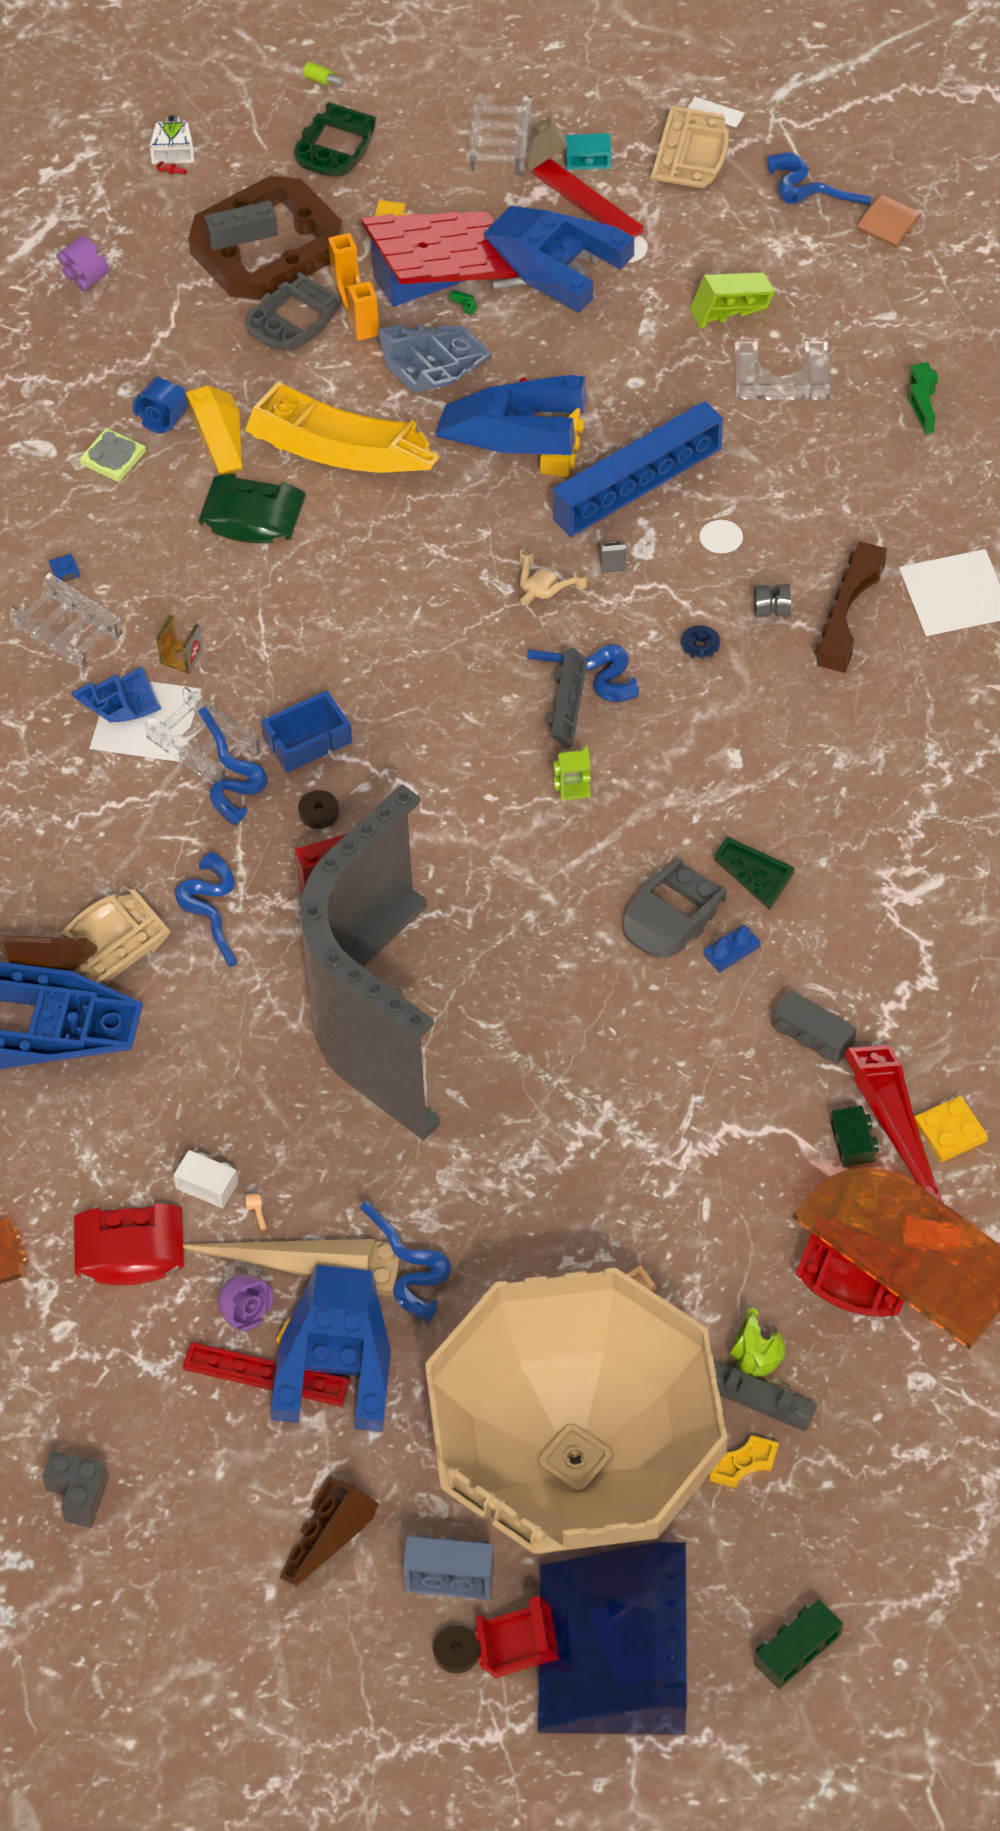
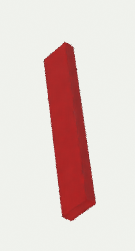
[533,158,644,238]
[183,1342,351,1407]

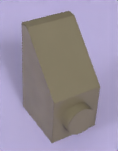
[526,117,567,171]

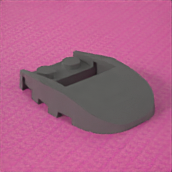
[245,272,341,351]
[622,859,727,958]

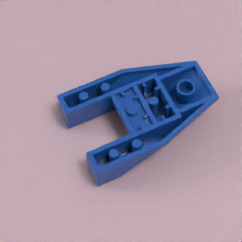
[483,205,634,313]
[436,375,588,455]
[0,962,143,1069]
[271,1265,391,1432]

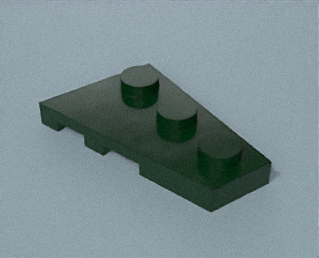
[714,837,795,910]

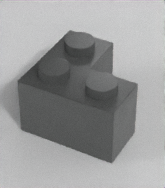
[43,1451,109,1528]

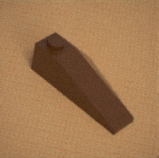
[280,1476,379,1586]

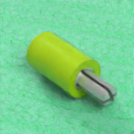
[303,61,344,87]

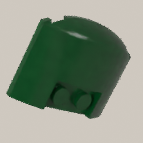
[199,474,306,543]

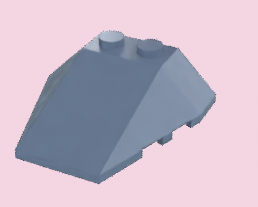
[378,325,492,393]

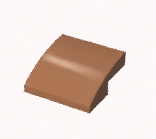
[857,195,921,248]

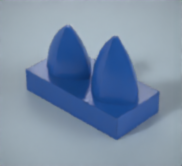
[703,924,761,973]

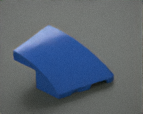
[72,666,162,722]

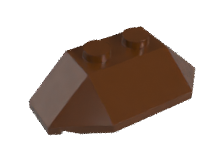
[0,935,98,972]

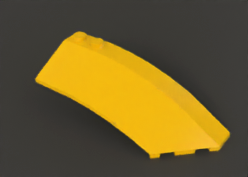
[245,382,440,473]

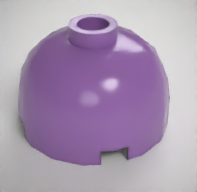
[217,1274,274,1331]

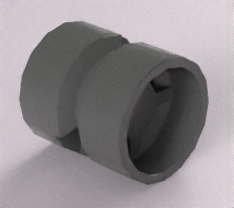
[754,584,791,617]

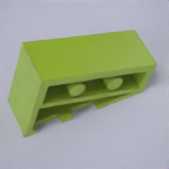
[690,272,775,328]

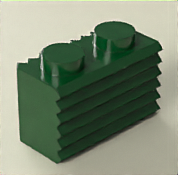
[830,1105,879,1167]

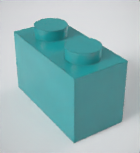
[565,133,612,170]

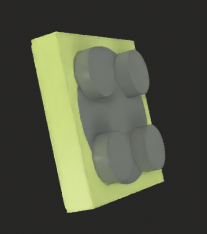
[80,428,146,482]

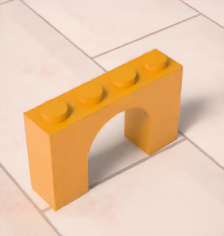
[328,233,379,341]

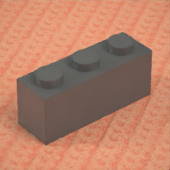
[204,200,278,251]
[772,990,857,1064]

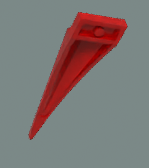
[844,1045,953,1227]

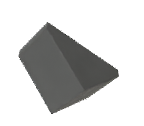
[598,540,626,573]

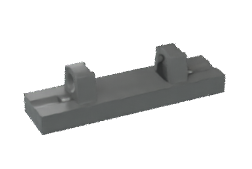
[546,648,588,748]
[714,1361,817,1432]

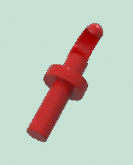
[156,161,187,175]

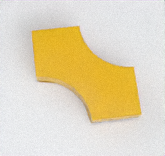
[709,1435,779,1488]

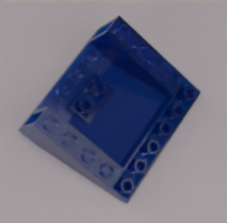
[538,1542,687,1735]

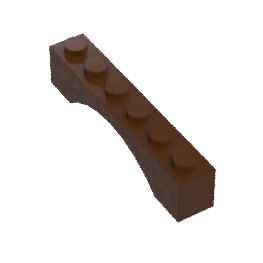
[815,541,887,673]

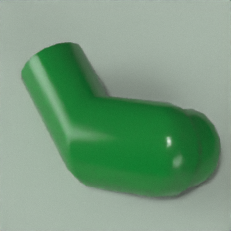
[450,290,477,315]

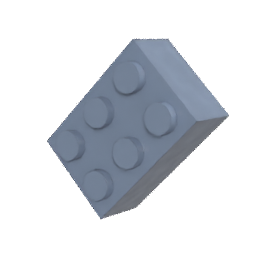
[403,1535,495,1600]

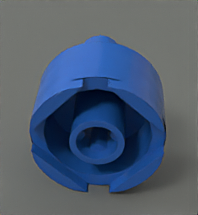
[133,377,188,434]

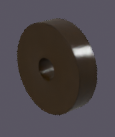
[298,790,339,829]
[433,1625,480,1674]

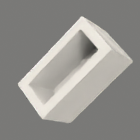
[173,1150,238,1208]

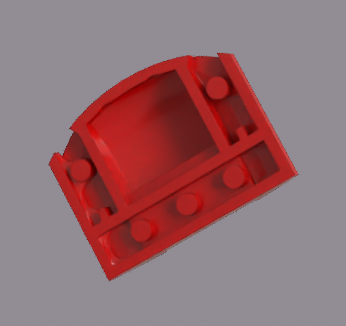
[74,1203,184,1286]
[795,1218,919,1317]

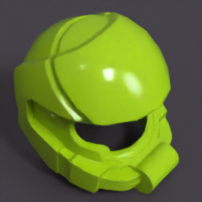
[729,1308,786,1377]

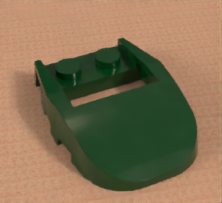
[294,102,376,176]

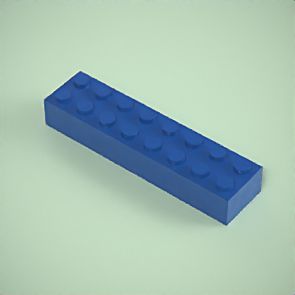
[553,401,723,537]

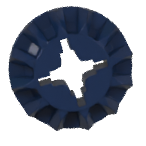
[681,626,720,660]

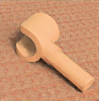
[246,1194,267,1230]

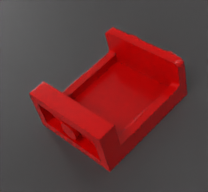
[474,1596,559,1679]

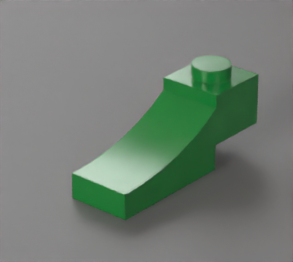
[908,362,938,434]

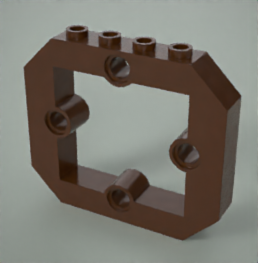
[188,176,343,300]

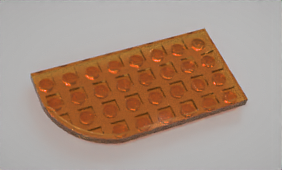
[792,1168,1000,1350]

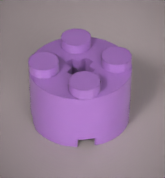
[56,236,110,292]

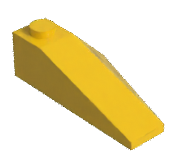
[186,385,242,475]

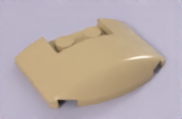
[651,106,729,189]
[61,889,171,987]

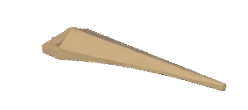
[182,1239,402,1296]

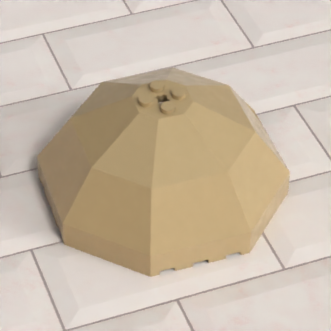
[425,1267,727,1554]

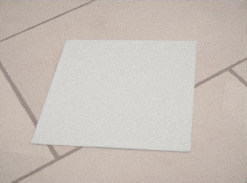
[899,549,1000,636]
[90,677,201,762]

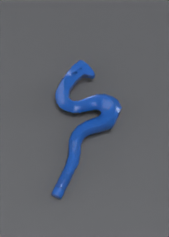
[767,152,871,205]
[527,644,639,702]
[198,706,268,826]
[174,852,237,967]
[360,1201,451,1322]

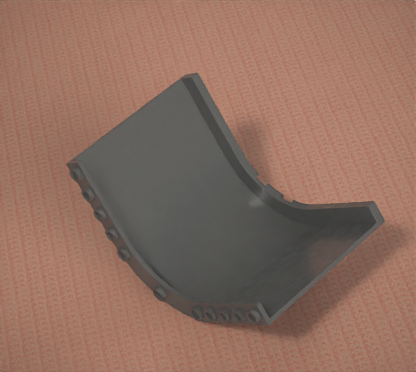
[300,784,440,1141]

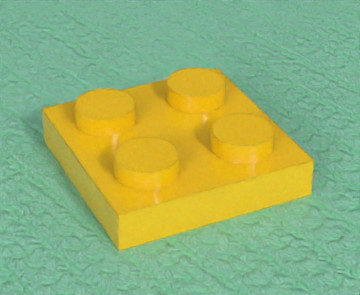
[914,1095,988,1163]

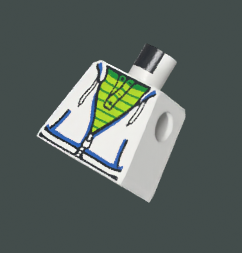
[150,115,194,164]

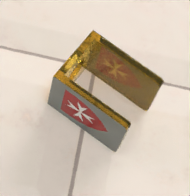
[156,615,203,674]

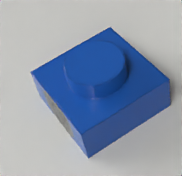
[49,554,80,584]

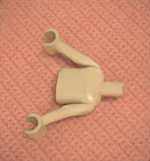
[519,549,588,606]

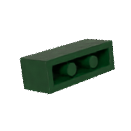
[755,1599,843,1689]

